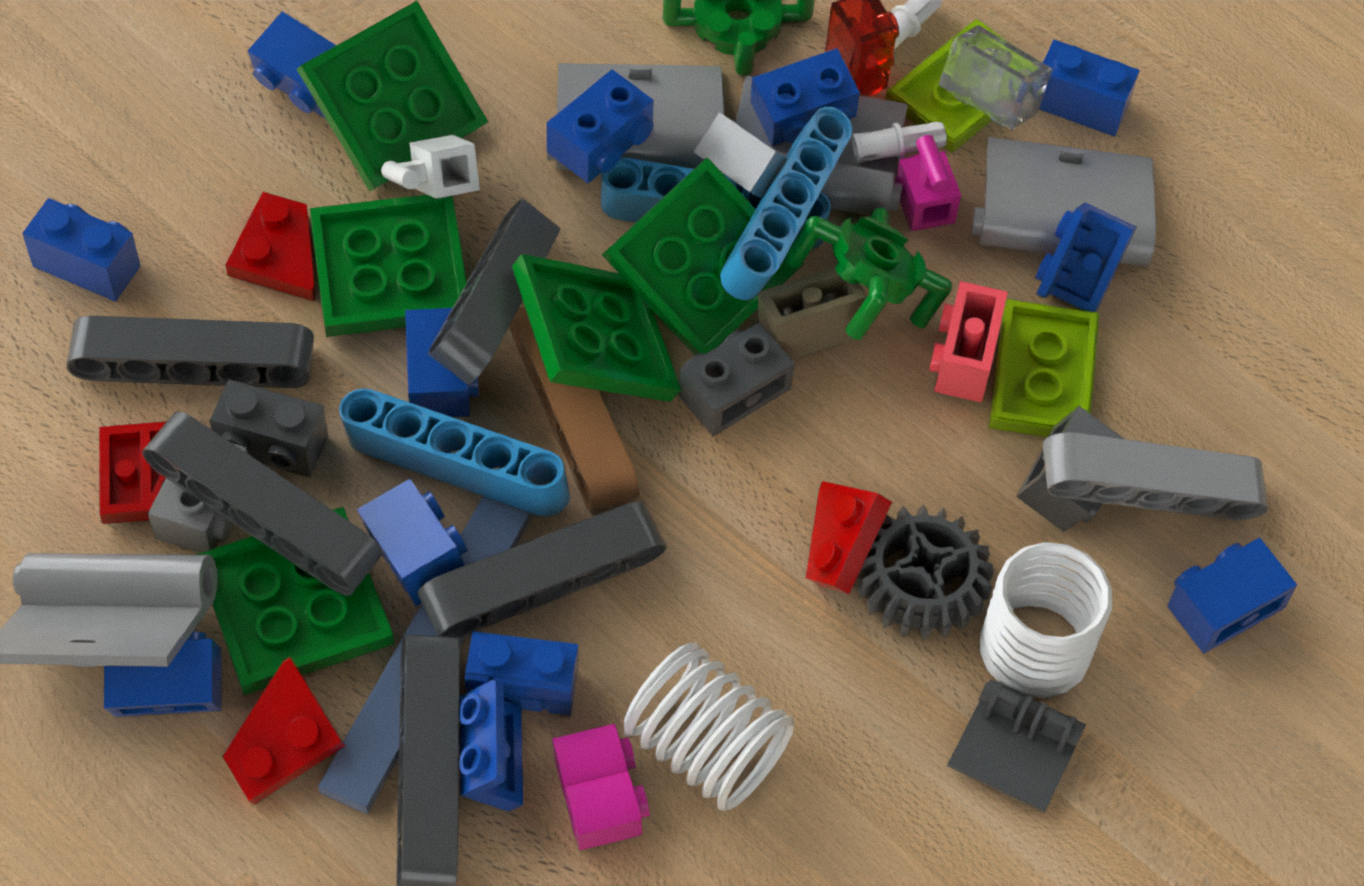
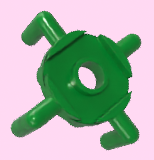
[662,0,815,77]
[784,208,952,340]

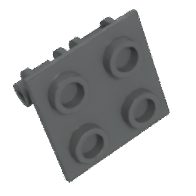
[947,679,1086,813]

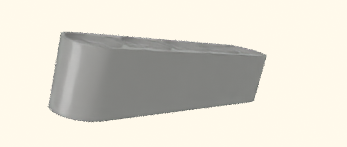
[1042,432,1268,520]

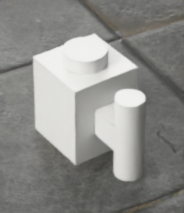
[381,135,480,199]

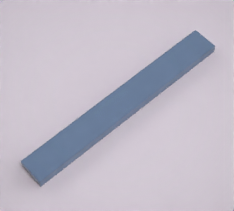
[318,466,550,815]

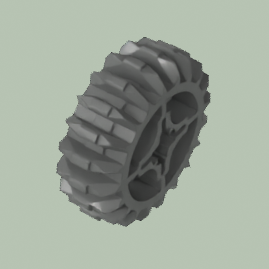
[856,504,994,641]

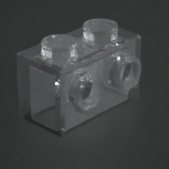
[938,25,1053,130]

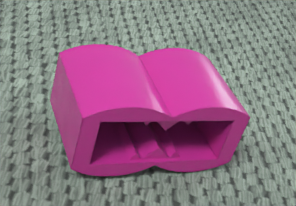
[552,724,650,851]

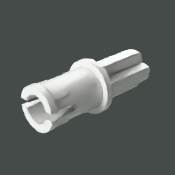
[867,0,942,58]
[852,122,946,164]

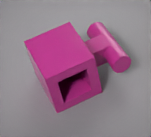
[896,135,962,232]

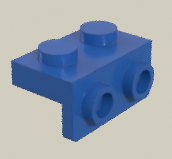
[1035,202,1137,312]
[459,680,523,812]

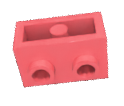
[929,281,1008,403]

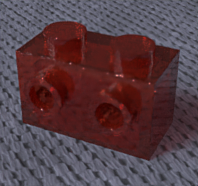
[825,0,899,96]

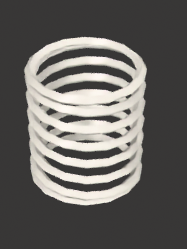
[980,542,1112,699]
[624,642,794,811]

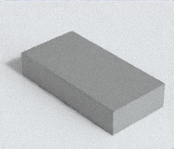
[694,112,787,198]

